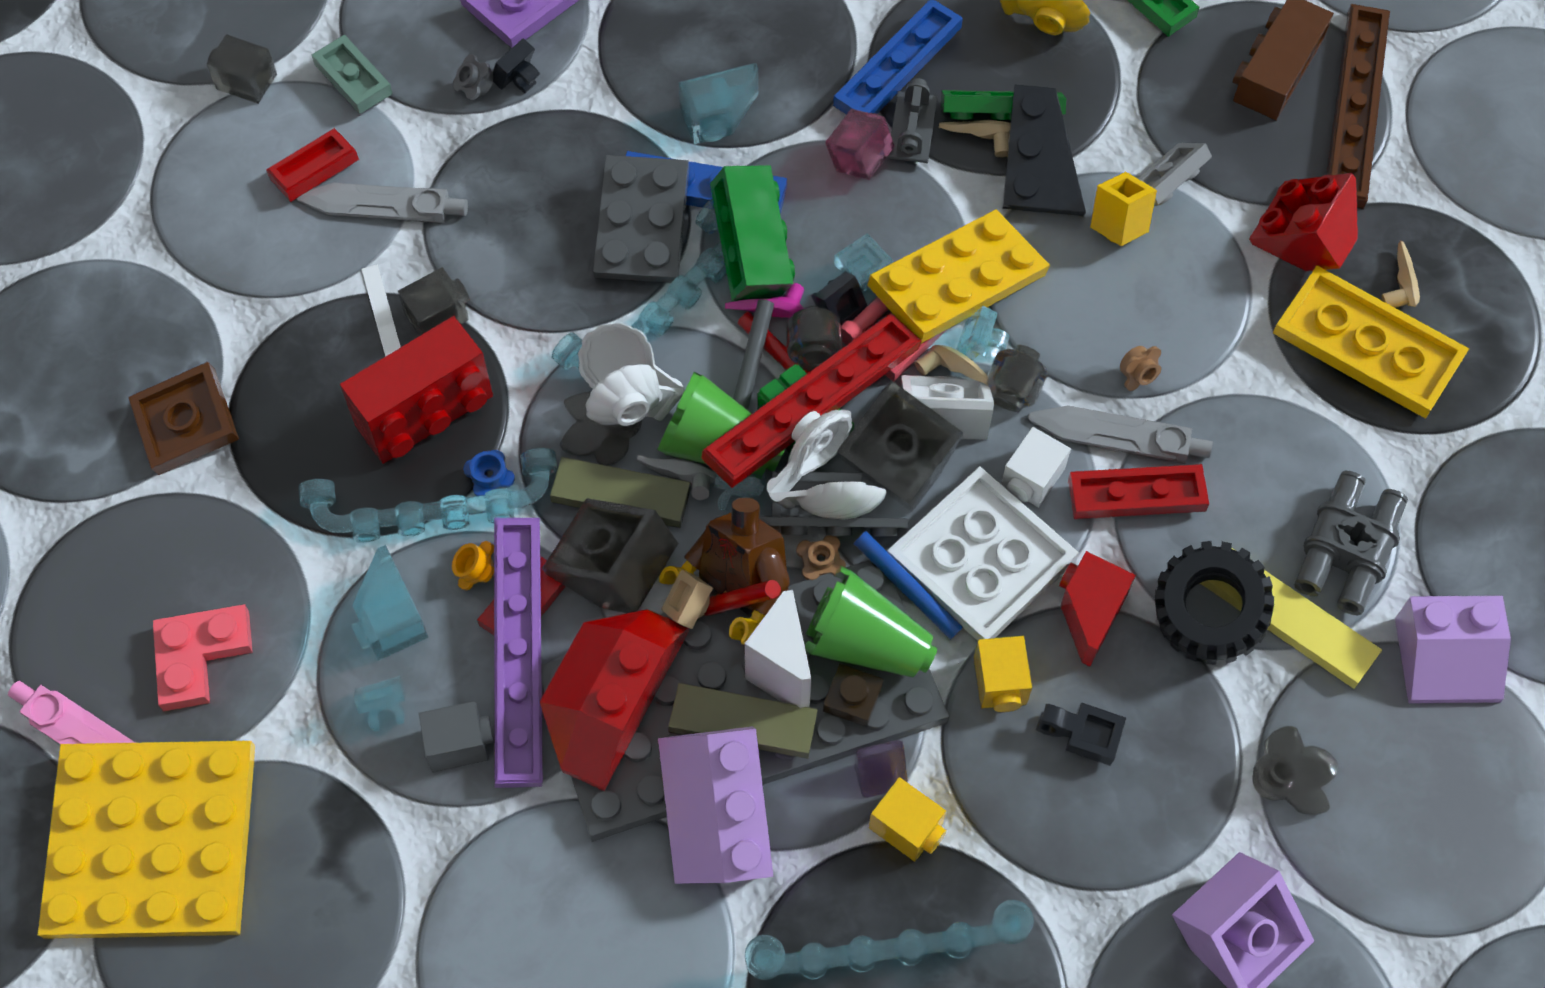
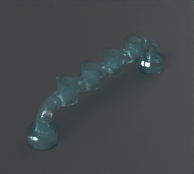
[551,199,726,370]
[298,448,558,542]
[745,900,1034,980]

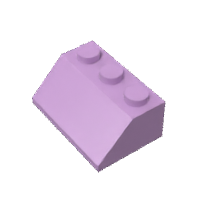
[658,726,774,884]

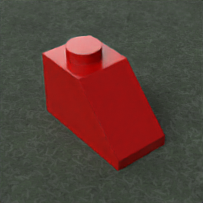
[1059,551,1136,667]

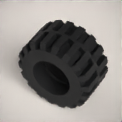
[1155,541,1274,665]

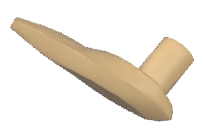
[939,120,1010,157]
[1381,241,1420,308]
[915,345,992,386]

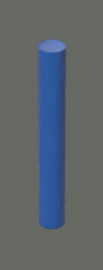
[853,531,963,640]

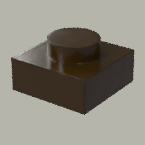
[823,663,884,727]

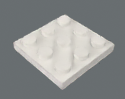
[887,466,1079,641]

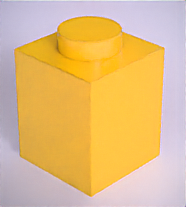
[1090,172,1157,246]
[973,636,1032,712]
[869,777,947,862]

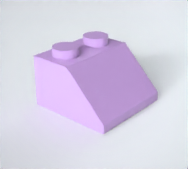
[1395,596,1511,703]
[1172,852,1314,988]

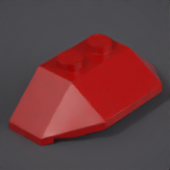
[540,609,689,791]

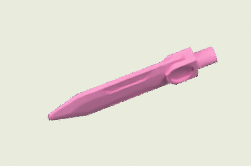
[8,681,135,744]

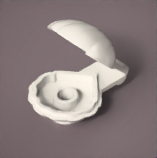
[578,323,684,426]
[766,410,886,520]

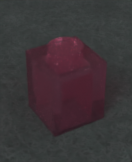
[825,109,895,180]

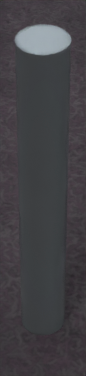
[733,299,774,410]

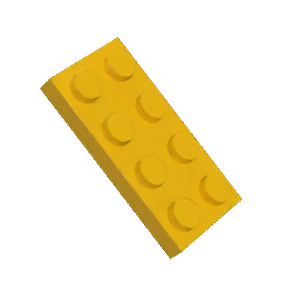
[867,209,1050,343]
[1273,266,1469,419]

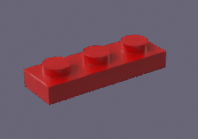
[1068,464,1209,519]

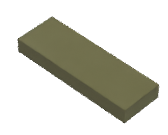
[550,457,691,528]
[668,683,818,759]

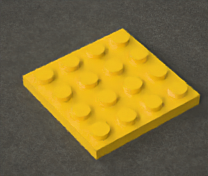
[38,741,255,939]

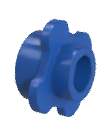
[463,450,515,498]

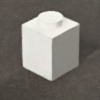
[1001,427,1071,508]

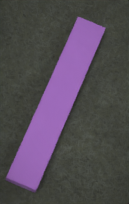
[494,518,543,788]

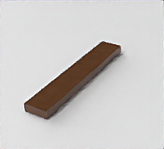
[1326,4,1390,209]

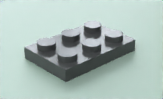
[593,155,690,283]

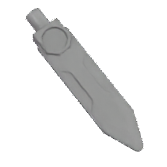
[296,183,468,223]
[1028,406,1213,463]

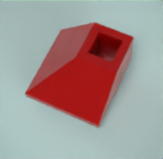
[1249,173,1358,271]

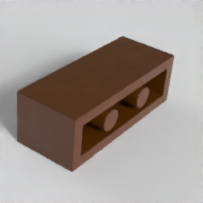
[1232,0,1334,121]

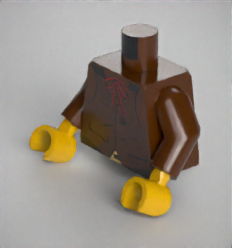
[659,498,790,645]

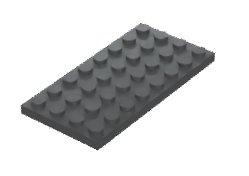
[541,560,949,842]

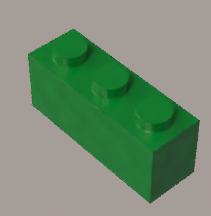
[710,165,795,301]

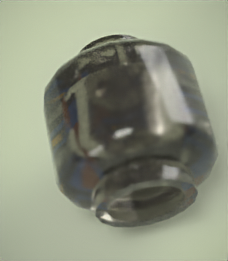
[786,306,843,371]
[984,345,1048,412]

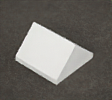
[900,375,994,440]
[745,590,811,708]

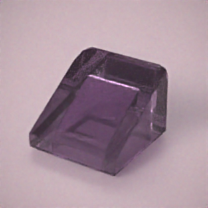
[854,740,908,798]

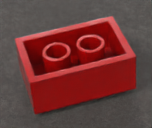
[340,316,493,464]

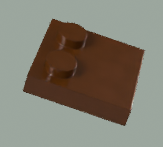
[128,362,239,475]

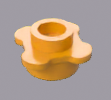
[452,541,494,591]

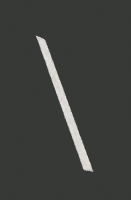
[362,264,400,356]

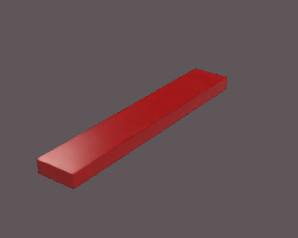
[701,313,922,488]

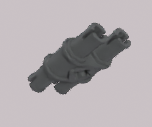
[1294,470,1408,616]

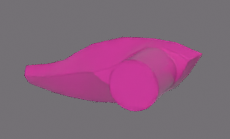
[725,283,806,317]

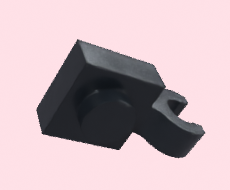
[1036,702,1126,766]

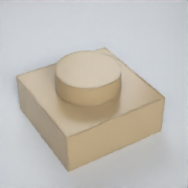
[661,569,713,629]

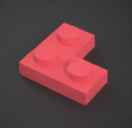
[153,604,253,712]

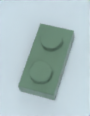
[311,34,393,114]

